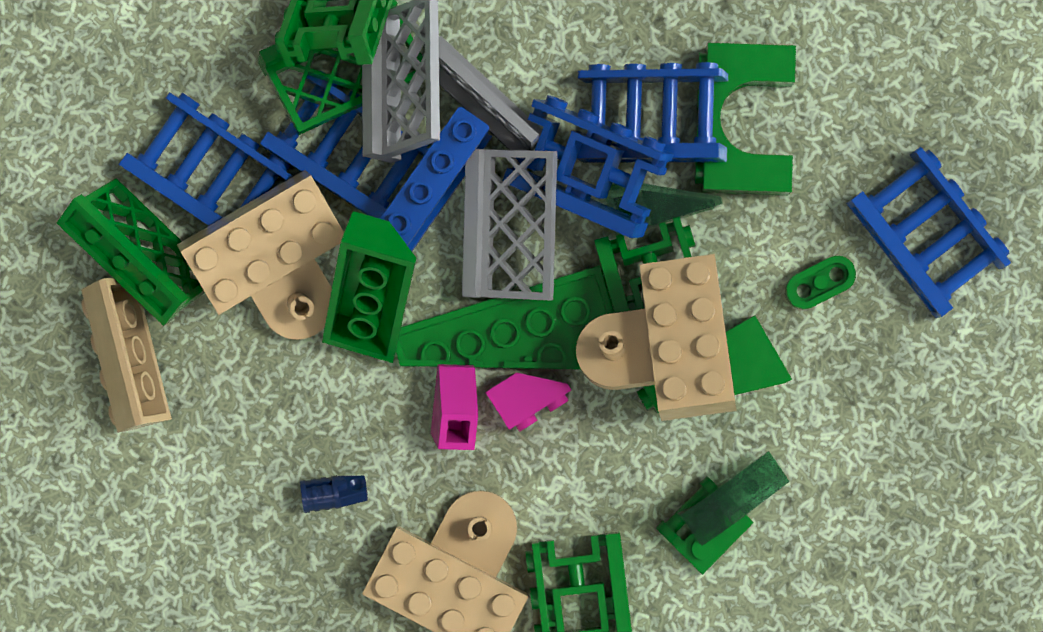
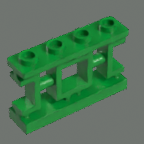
[275,0,393,67]
[594,216,695,313]
[525,531,632,632]

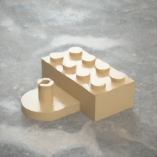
[177,170,344,340]
[576,254,737,421]
[362,491,529,632]

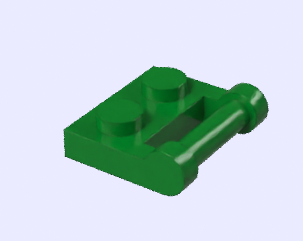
[656,476,754,575]

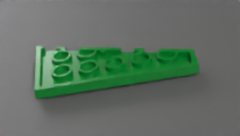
[396,265,615,370]

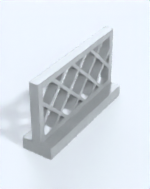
[362,0,440,163]
[422,35,542,151]
[462,149,557,300]

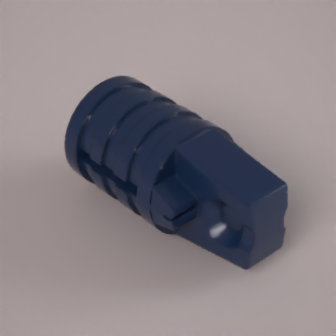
[300,475,368,513]

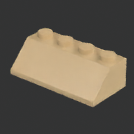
[81,278,172,433]

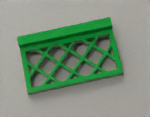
[258,0,423,135]
[57,178,205,326]

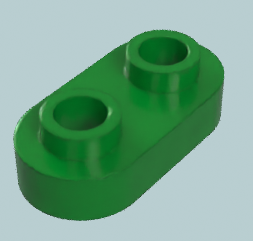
[785,256,856,309]

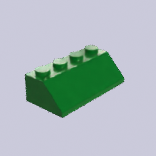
[322,211,417,363]

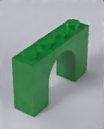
[694,43,796,196]

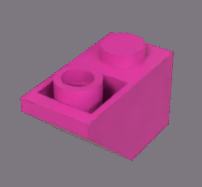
[430,364,478,450]
[486,373,571,432]

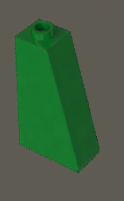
[636,315,792,413]

